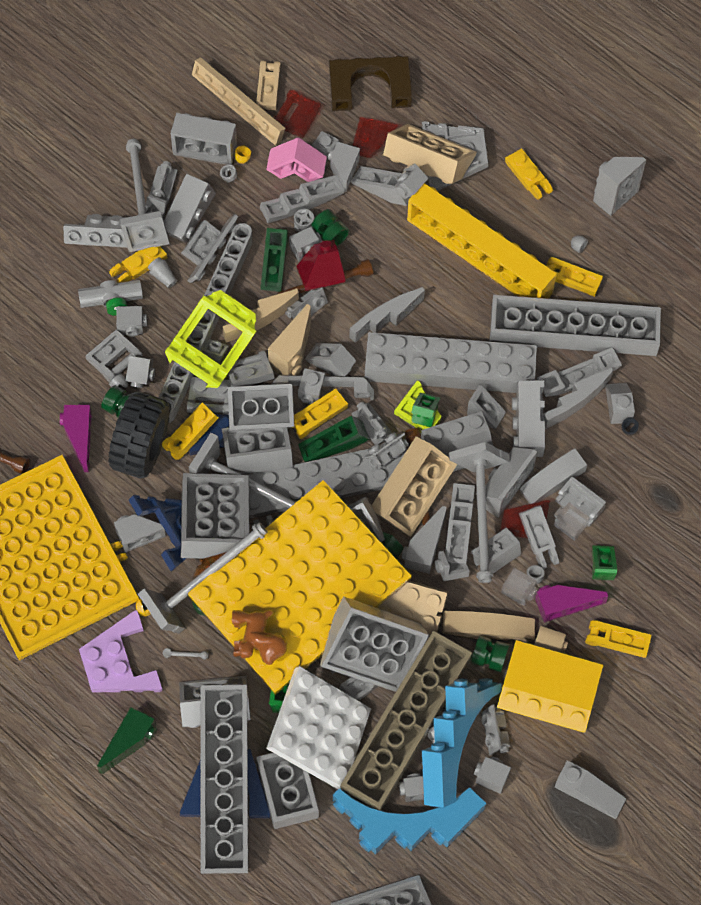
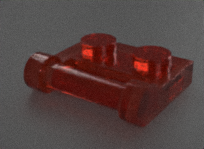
[273,90,321,139]

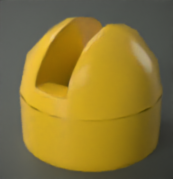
[234,146,251,164]
[135,598,151,616]

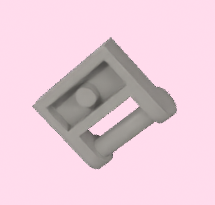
[86,329,143,383]
[228,350,274,387]
[187,377,232,415]

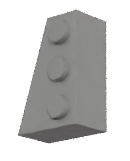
[164,174,216,243]
[512,380,545,457]

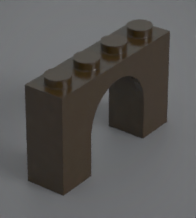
[329,56,412,111]

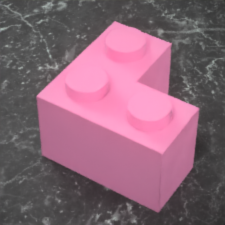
[266,138,327,182]

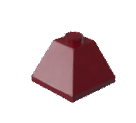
[296,240,346,291]

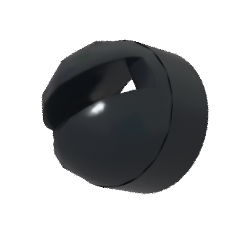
[621,418,639,436]

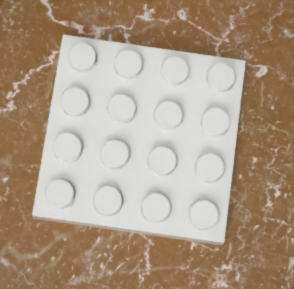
[267,666,371,790]

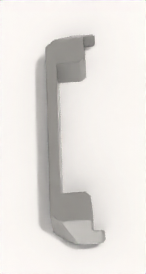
[271,375,374,401]

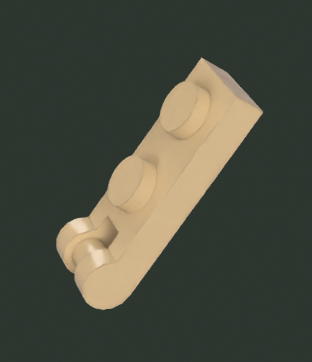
[256,61,281,110]

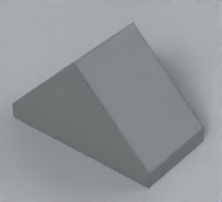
[467,385,506,429]

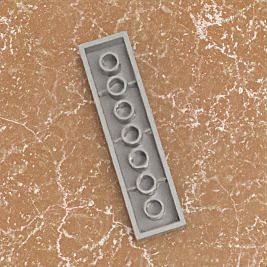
[489,295,661,356]
[365,332,537,393]
[201,685,248,874]

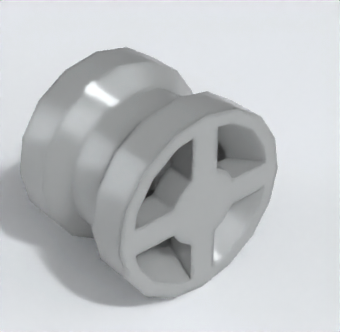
[294,209,314,232]

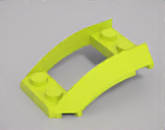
[165,290,256,388]

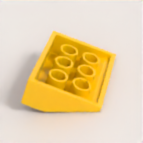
[497,640,603,733]

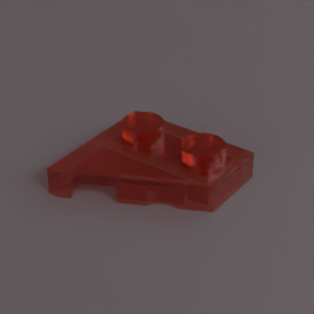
[352,117,398,158]
[500,500,550,539]

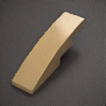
[223,289,299,343]
[443,611,535,642]

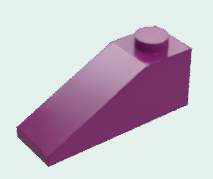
[60,405,92,472]
[535,585,608,623]

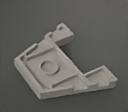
[422,121,489,191]

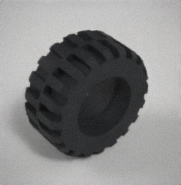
[108,392,170,479]

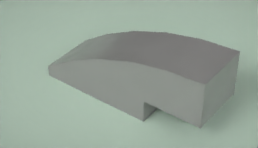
[519,448,587,506]

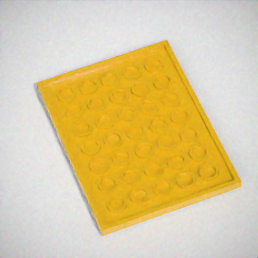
[0,455,139,660]
[188,480,411,695]

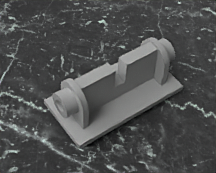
[150,161,178,205]
[285,288,328,319]
[351,402,392,445]
[363,432,408,469]
[482,705,510,755]

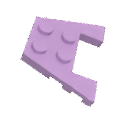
[79,610,162,692]

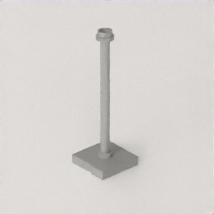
[120,139,169,252]
[189,433,296,508]
[449,442,510,583]
[138,523,268,634]

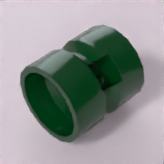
[311,209,350,246]
[101,385,131,418]
[471,635,509,672]

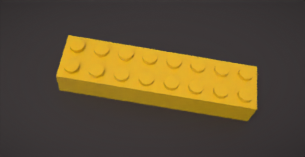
[407,183,557,299]

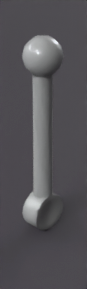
[163,648,209,660]

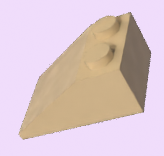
[268,304,311,376]

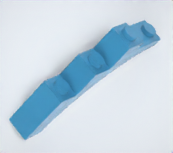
[422,678,502,808]
[333,787,486,855]

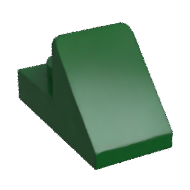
[411,393,440,427]
[592,545,617,580]

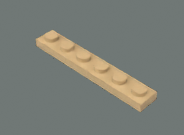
[192,57,285,145]

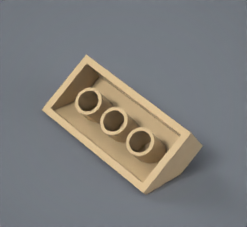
[383,124,476,184]
[371,437,457,537]

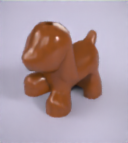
[232,610,287,665]

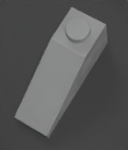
[351,166,411,206]
[402,506,447,574]
[555,760,626,819]

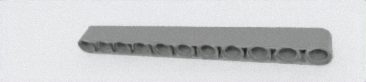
[158,223,252,423]

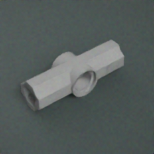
[78,280,143,308]

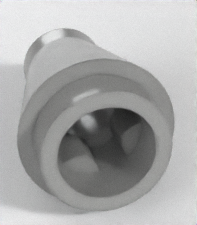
[148,257,177,288]

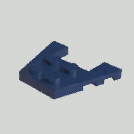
[128,495,187,571]
[180,749,270,819]

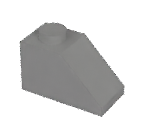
[328,142,360,192]
[305,343,356,377]
[605,383,635,424]
[114,514,166,553]

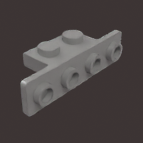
[63,214,128,248]
[181,214,238,283]

